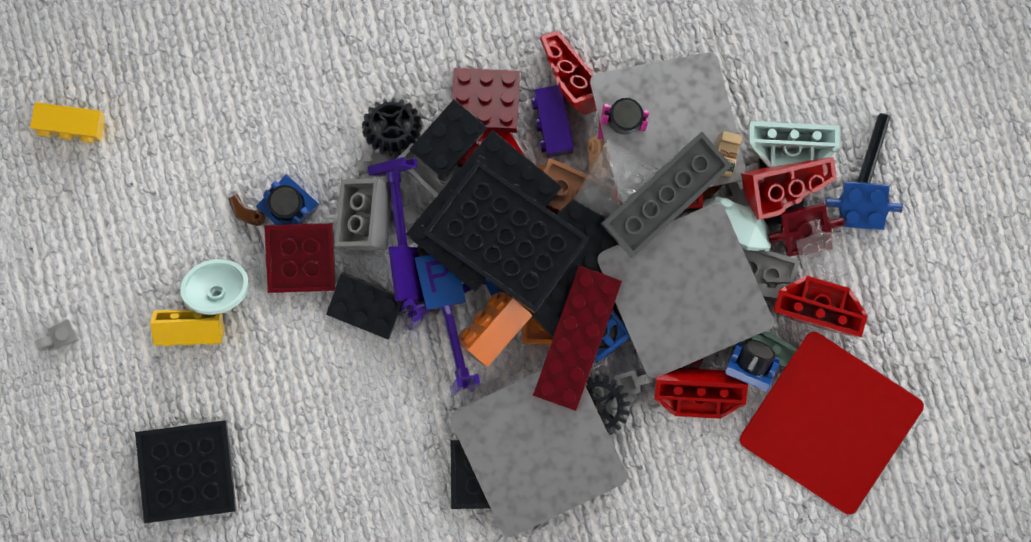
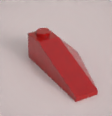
[741,157,837,220]

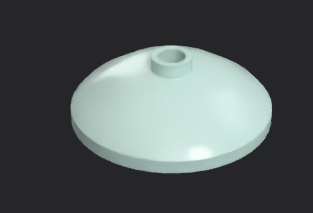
[180,259,249,315]

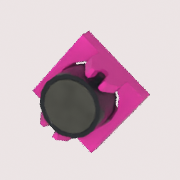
[597,98,649,140]

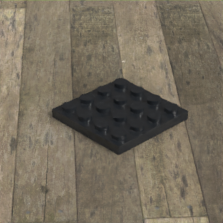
[135,420,237,523]

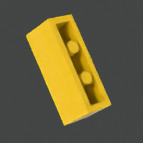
[30,102,106,144]
[150,309,224,347]

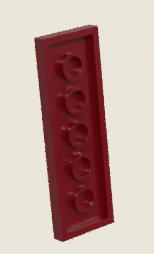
[533,266,622,411]

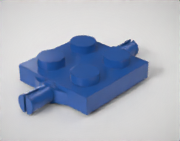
[825,181,903,230]

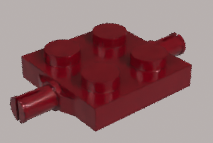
[768,203,845,257]

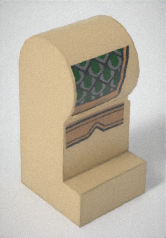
[716,131,743,178]

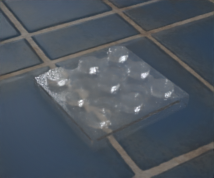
[574,140,659,218]

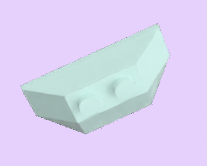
[749,121,840,167]
[686,196,771,252]

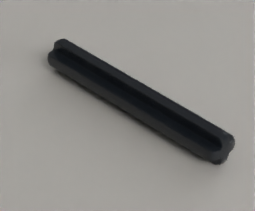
[858,113,890,183]

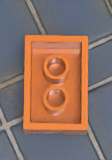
[458,291,532,367]

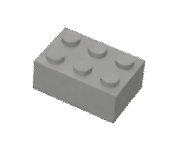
[335,178,392,251]

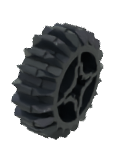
[362,97,422,156]
[585,375,631,435]

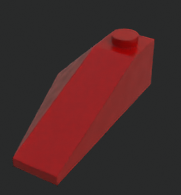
[540,31,597,115]

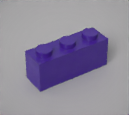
[531,85,574,158]

